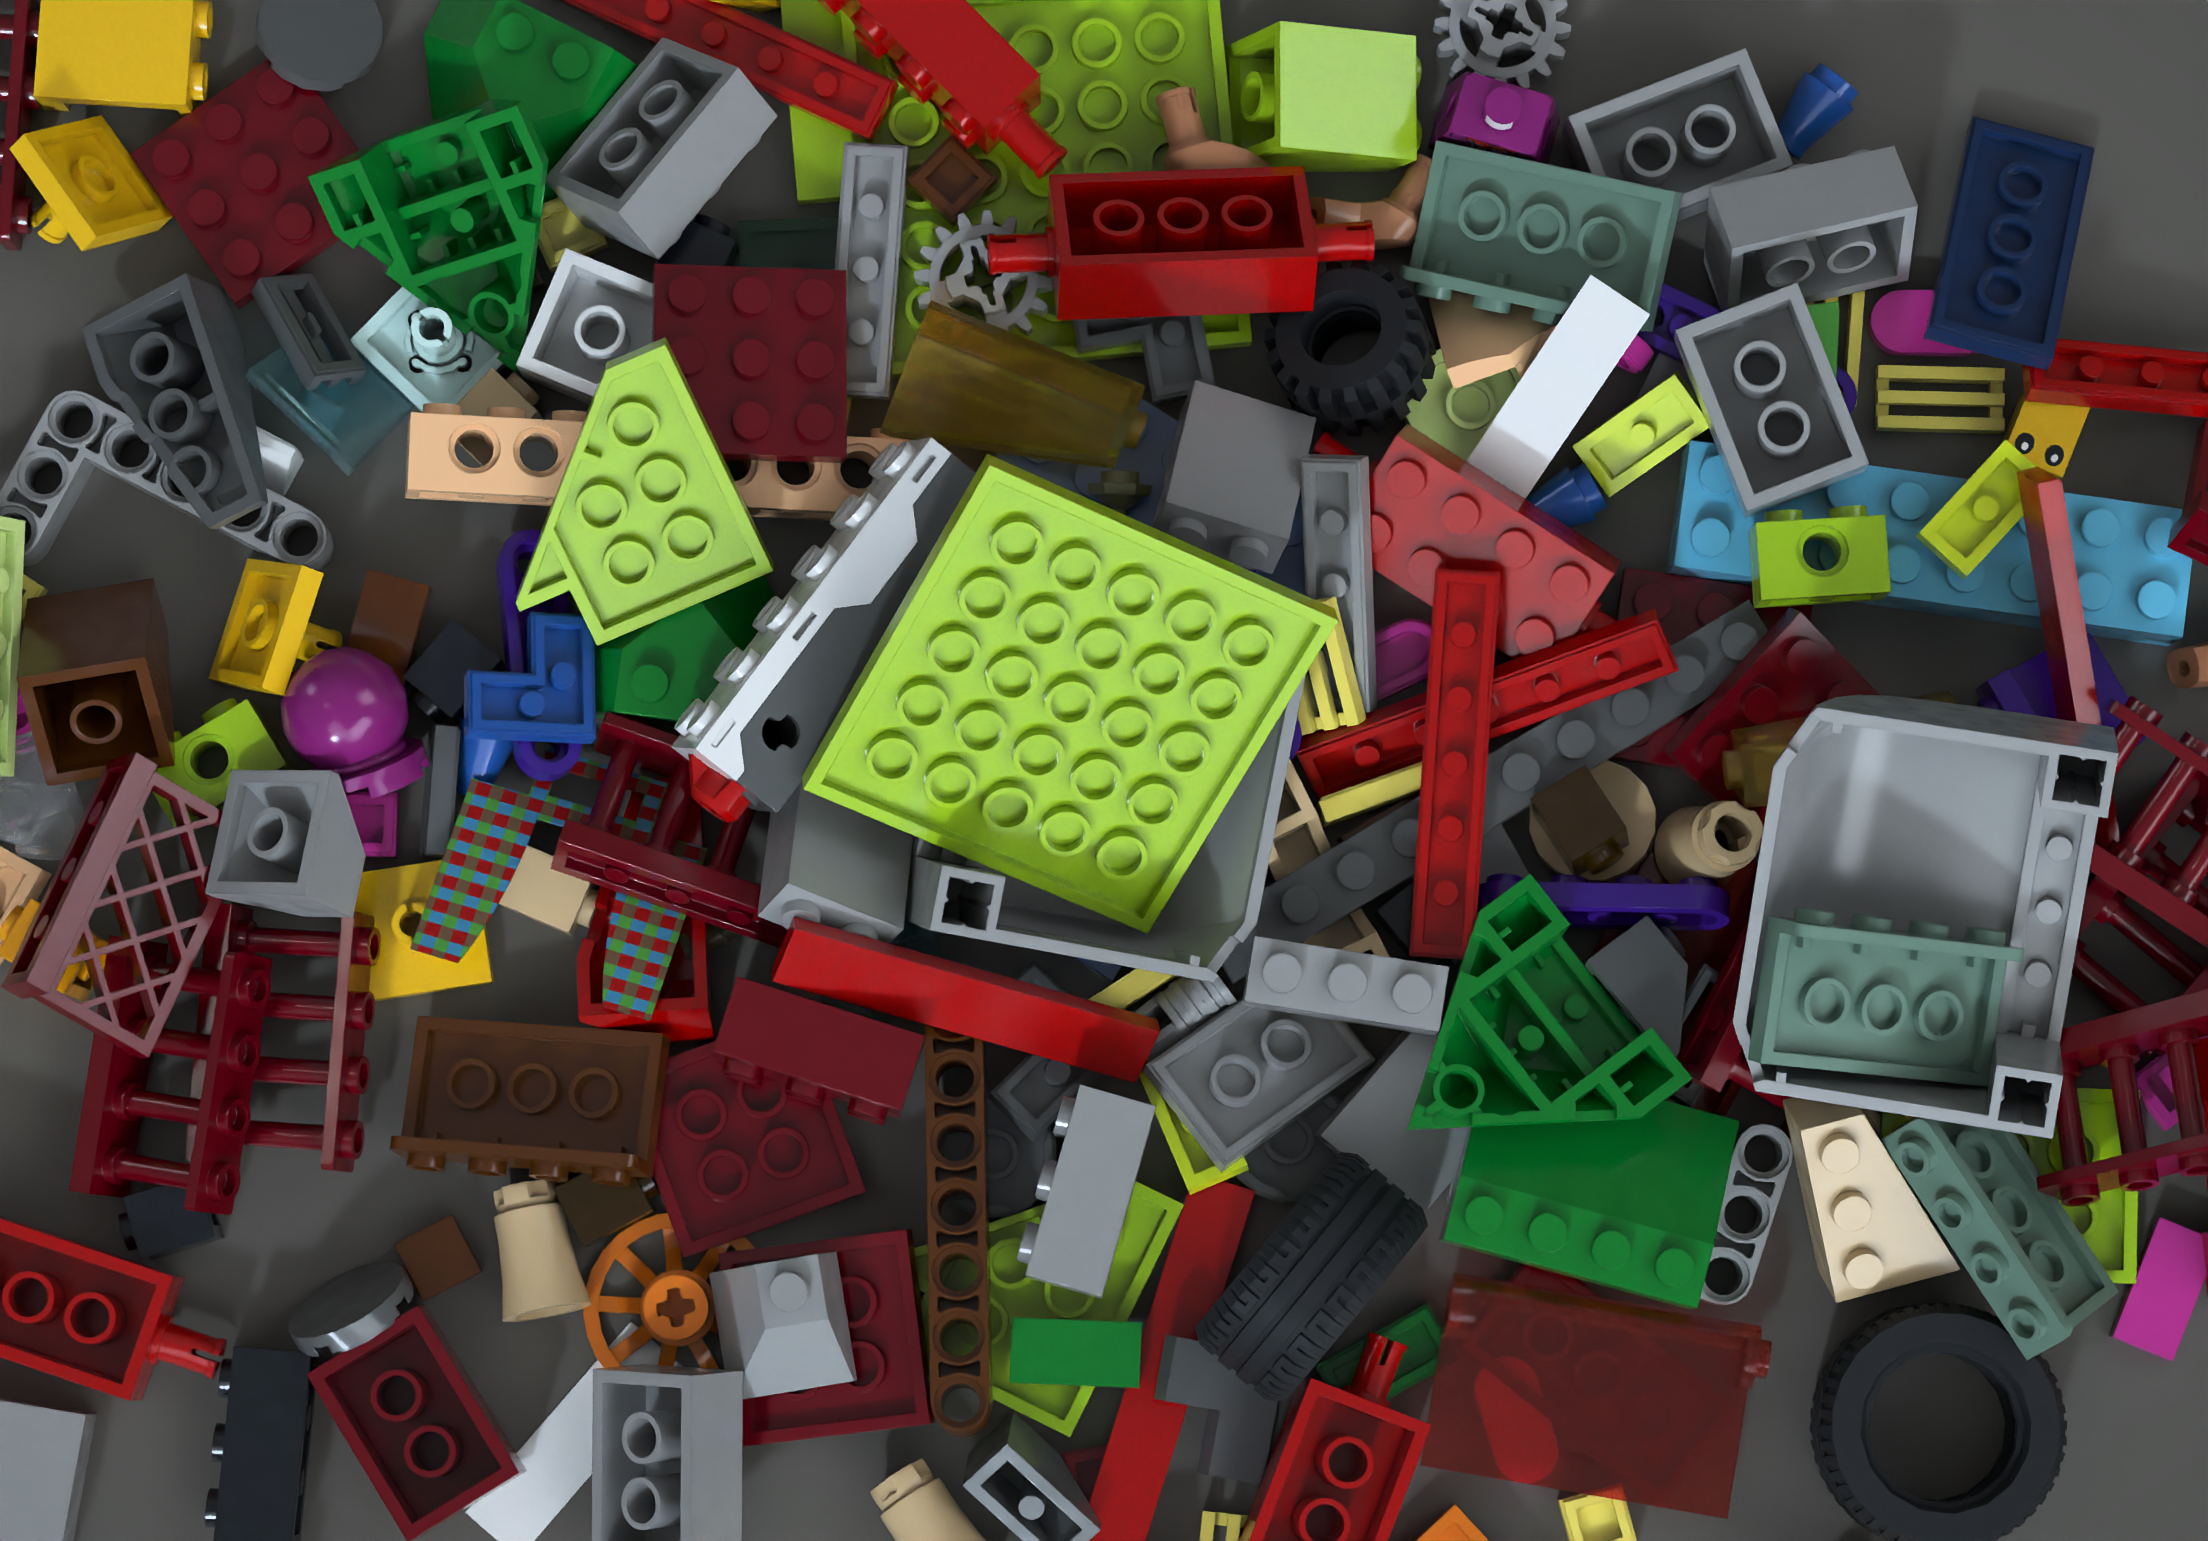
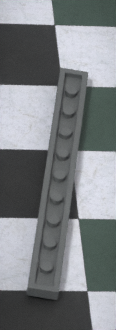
[1222,600,1768,984]

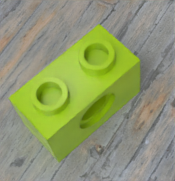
[1748,505,1891,608]
[152,698,295,831]

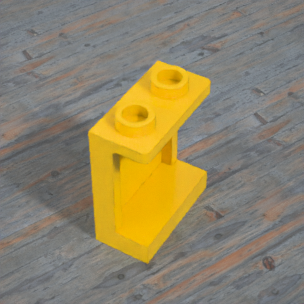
[33,0,213,117]

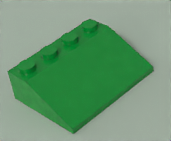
[1438,1100,1739,1309]

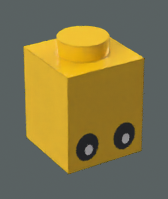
[2001,391,2091,480]

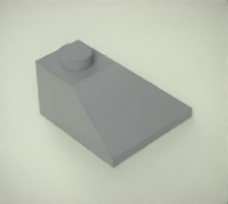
[205,770,366,918]
[709,1252,857,1399]

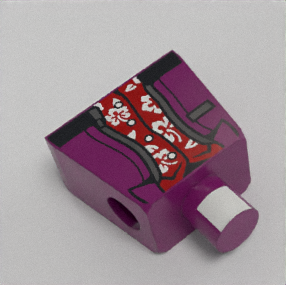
[1428,72,1560,164]

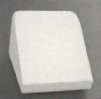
[256,426,304,496]

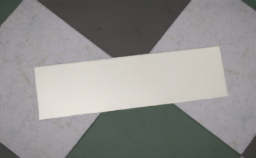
[1467,275,1650,499]
[465,1322,683,1541]

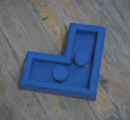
[464,612,596,744]

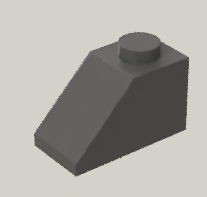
[1585,915,1688,1058]
[962,1412,1102,1541]

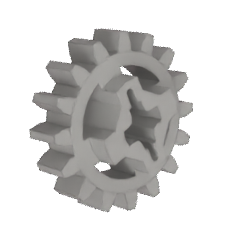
[1433,0,1571,89]
[914,210,1053,352]

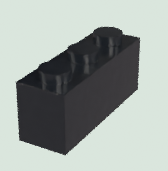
[205,1346,320,1541]

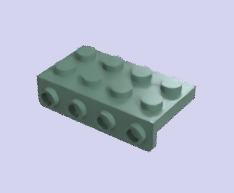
[1398,140,1683,332]
[1748,907,2025,1087]
[1881,1117,2119,1360]

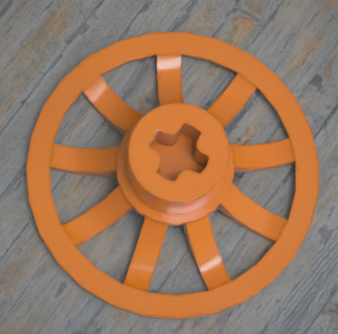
[583,1213,756,1369]

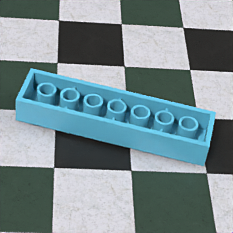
[1666,440,2192,646]

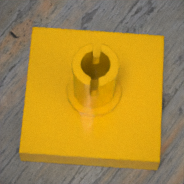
[9,115,173,251]
[208,558,342,696]
[354,860,494,1001]

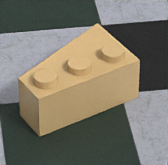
[1783,1097,1961,1303]

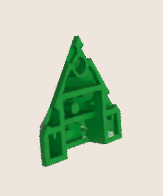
[423,0,638,204]
[308,99,549,373]
[595,575,774,739]
[1406,874,1692,1130]

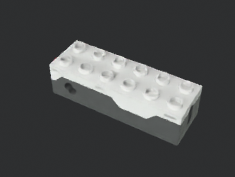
[671,437,976,823]

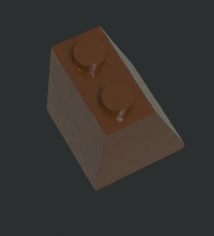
[16,578,175,786]

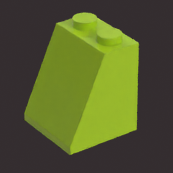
[1224,21,1422,172]

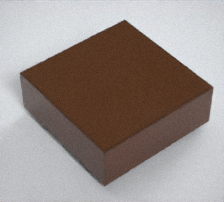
[907,135,997,227]
[394,1214,483,1302]

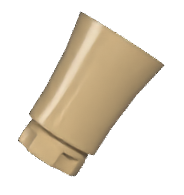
[1654,801,1763,888]
[493,1180,592,1322]
[870,1458,987,1541]

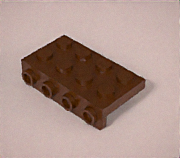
[389,1016,670,1187]

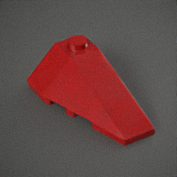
[577,777,714,1042]

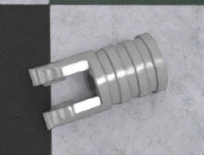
[1132,973,1237,1069]

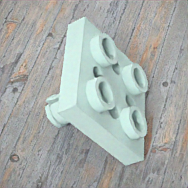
[350,287,528,413]

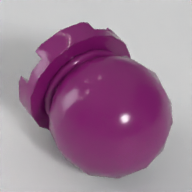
[280,646,430,799]

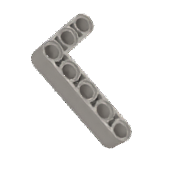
[0,390,335,571]
[1445,1124,1793,1306]

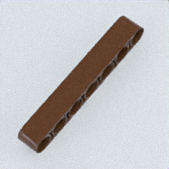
[924,1024,993,1437]

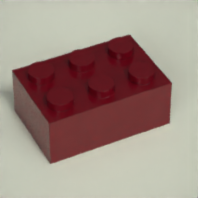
[713,976,925,1126]
[306,1305,527,1541]

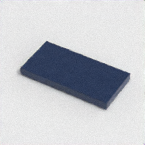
[1923,116,2095,371]

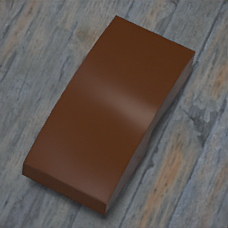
[347,569,432,690]

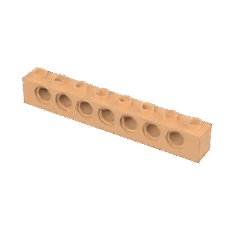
[405,403,911,521]

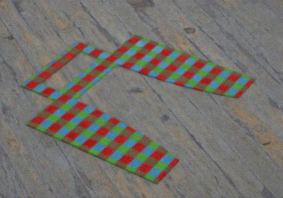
[410,747,708,1021]

